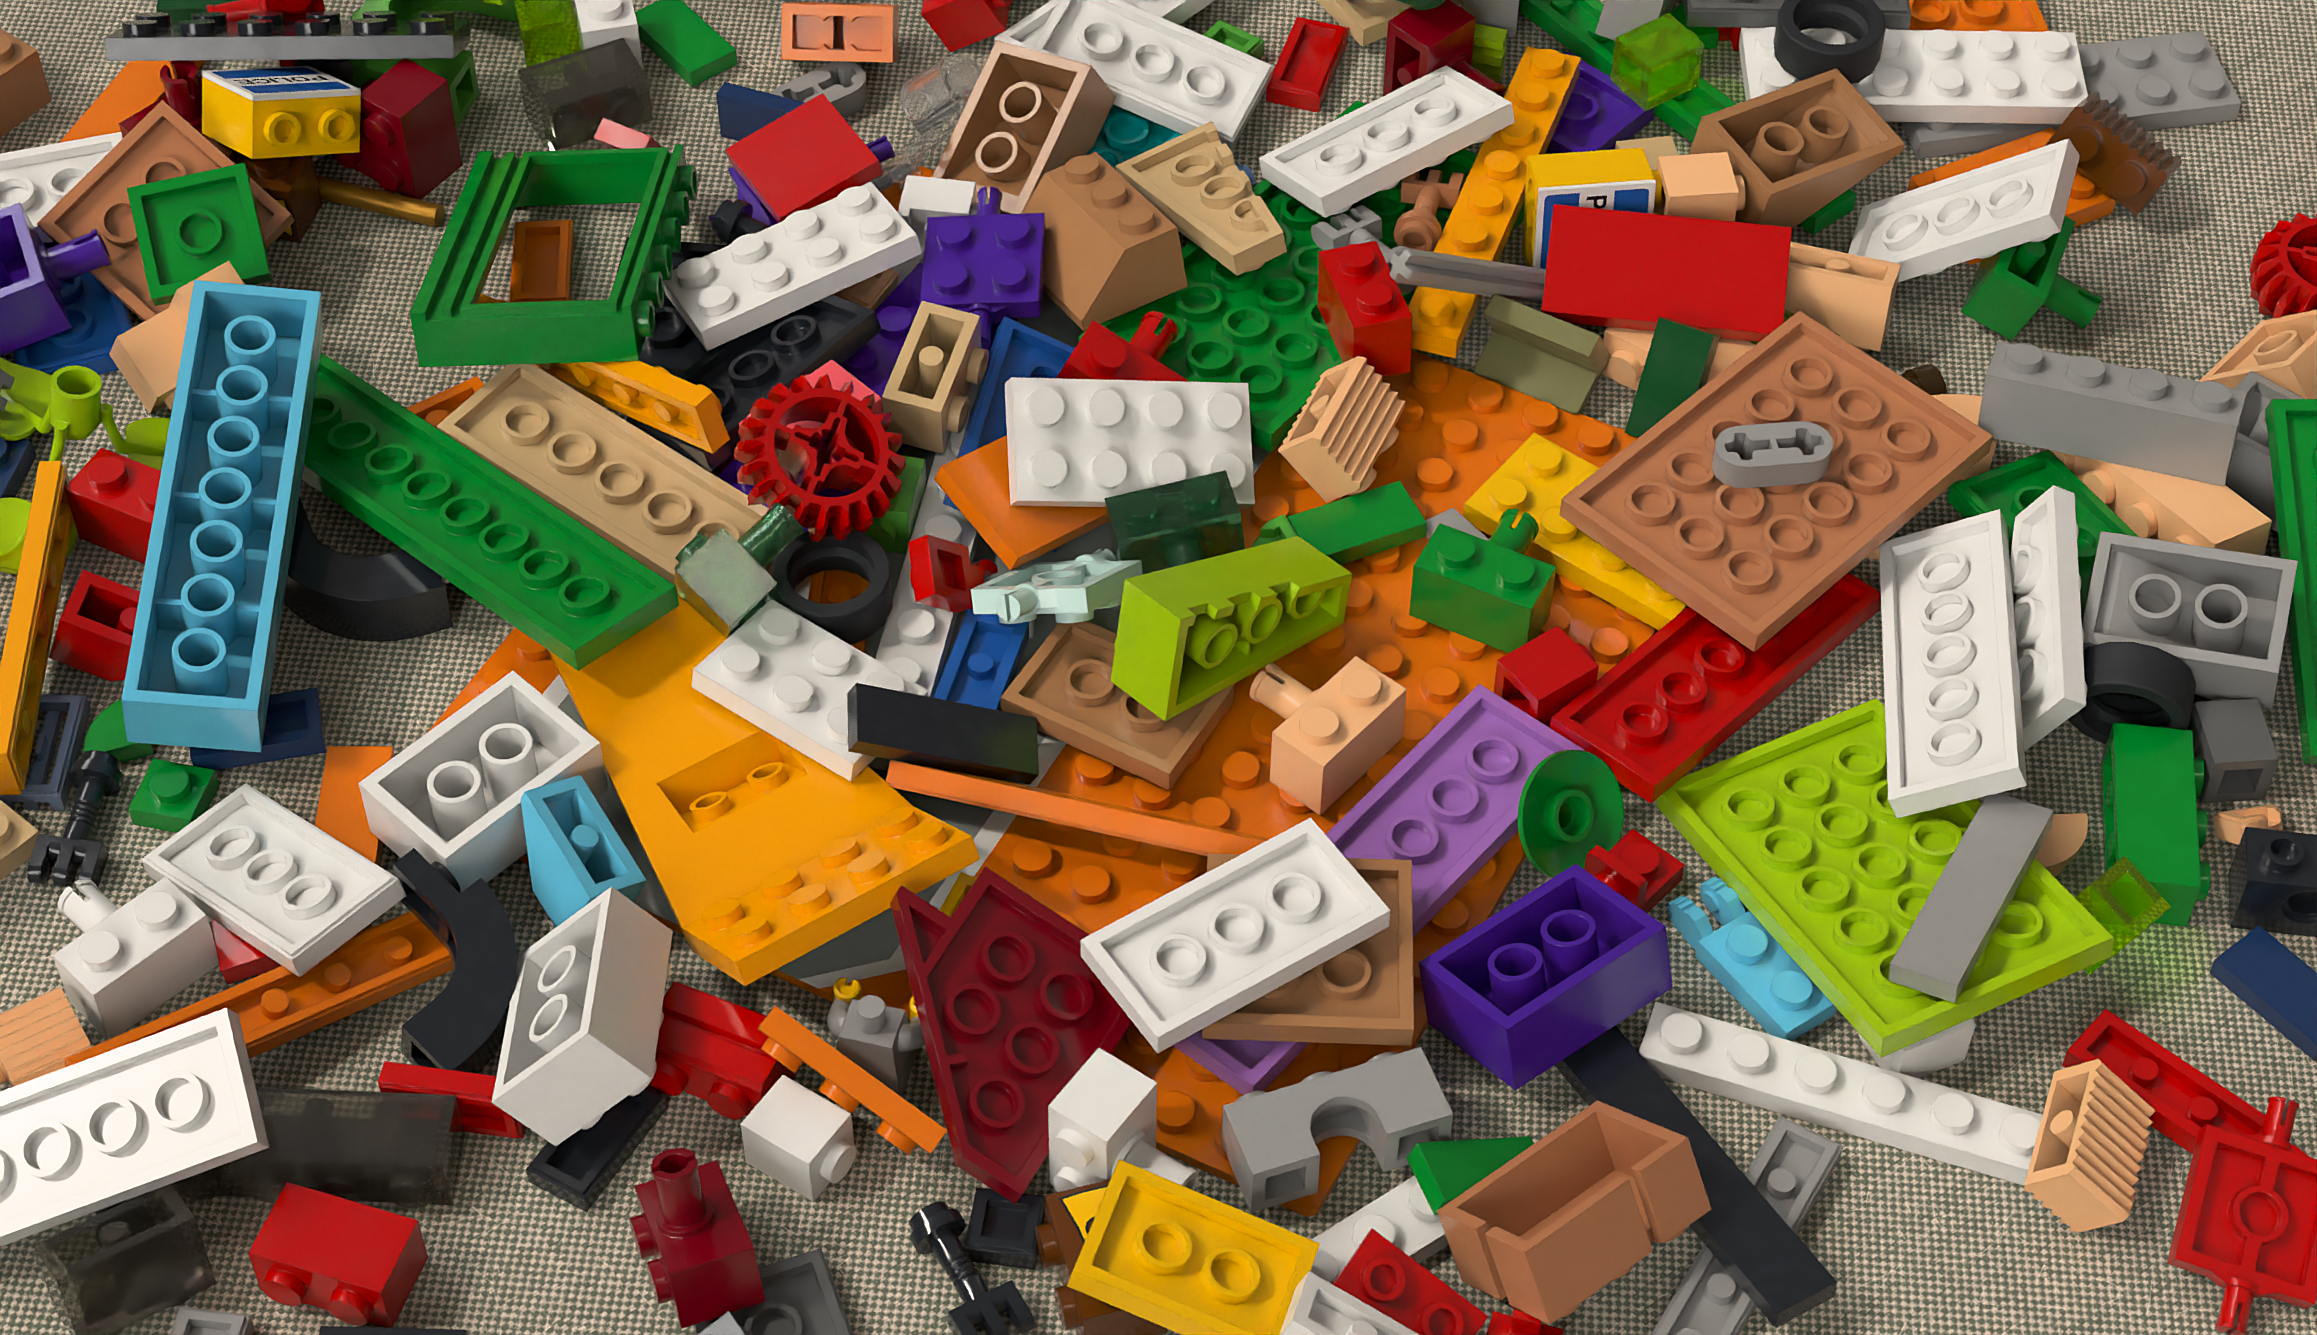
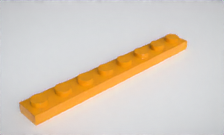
[1408,46,1581,358]

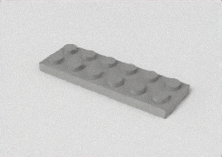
[1901,30,2241,159]

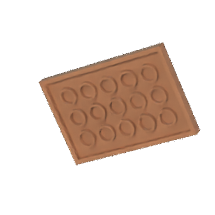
[1559,310,1993,652]

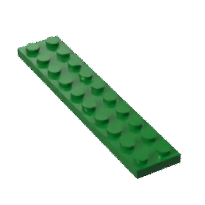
[302,352,679,671]

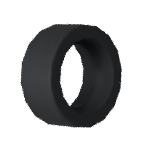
[1773,0,1886,84]
[771,527,893,645]
[2068,642,2196,744]

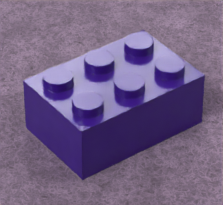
[1418,864,1673,1091]

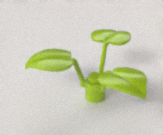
[0,357,170,574]

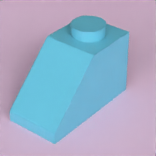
[521,775,647,928]

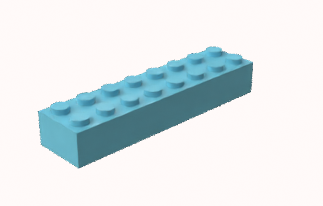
[121,280,323,752]

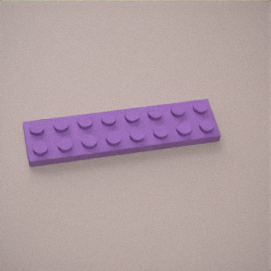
[1173,684,1584,1095]

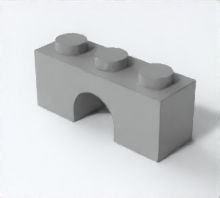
[1222,1047,1453,1213]

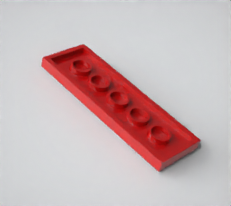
[1549,573,1881,803]

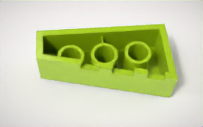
[1111,536,1353,721]

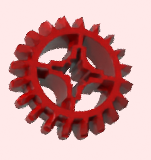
[2249,213,2317,318]
[734,373,906,542]

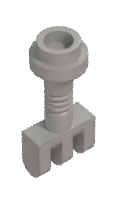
[1311,205,1417,294]

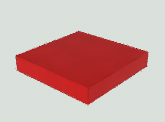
[725,93,883,223]

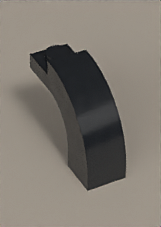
[284,497,453,642]
[393,848,517,1074]

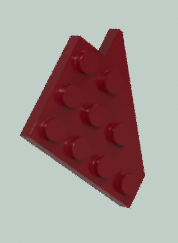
[890,866,1132,1204]

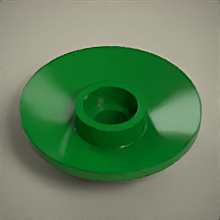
[1517,750,1624,879]

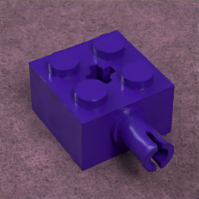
[0,202,112,356]

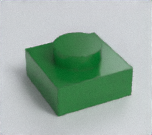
[128,758,219,833]

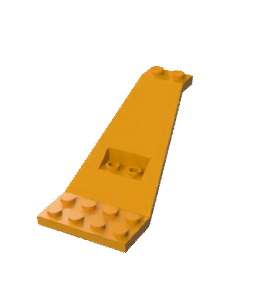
[548,566,980,986]

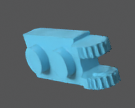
[1667,876,1837,1041]

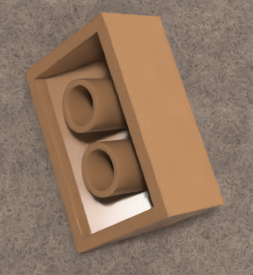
[1021,152,1187,331]

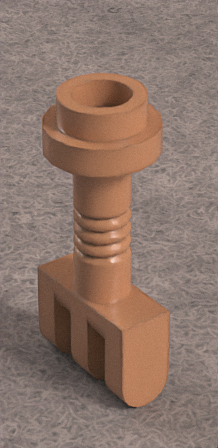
[1394,169,1465,252]

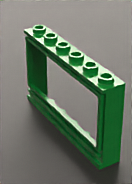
[410,144,698,367]

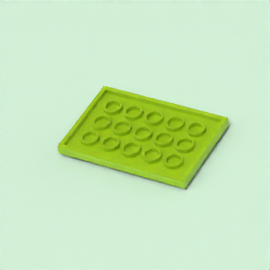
[1656,698,2114,1058]

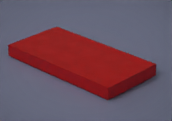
[1541,204,1792,342]

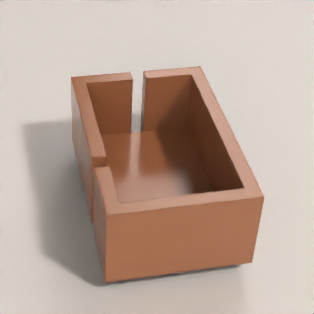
[1437,1101,1711,1325]

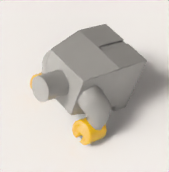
[827,977,925,1097]

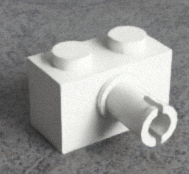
[52,876,219,1040]
[1048,1048,1199,1192]

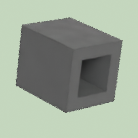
[2187,698,2279,803]

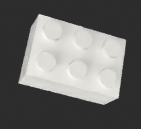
[358,671,608,894]
[492,886,673,1146]

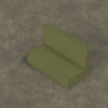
[1474,293,1611,415]

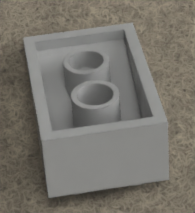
[2082,531,2298,710]

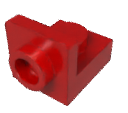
[1584,829,1685,913]

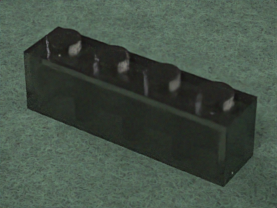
[168,1087,465,1209]

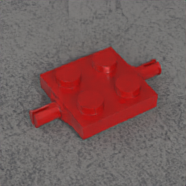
[2167,1096,2317,1335]

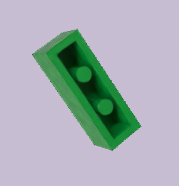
[2100,723,2210,927]

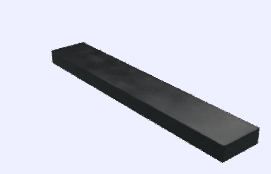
[1555,1026,1837,1328]

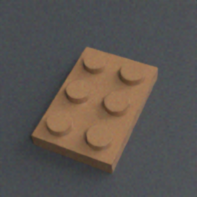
[1001,621,1234,790]

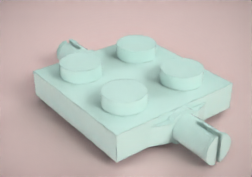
[971,548,1143,624]

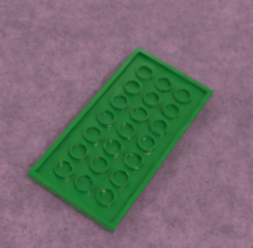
[1078,100,1525,453]

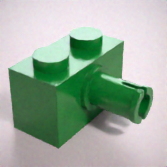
[1961,216,2102,341]
[1409,508,1556,653]

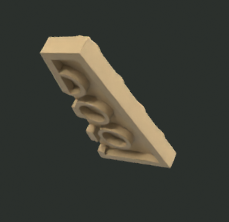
[1115,121,1287,276]

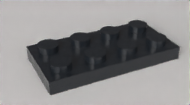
[626,295,882,472]

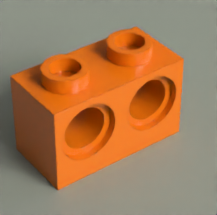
[781,1,899,63]

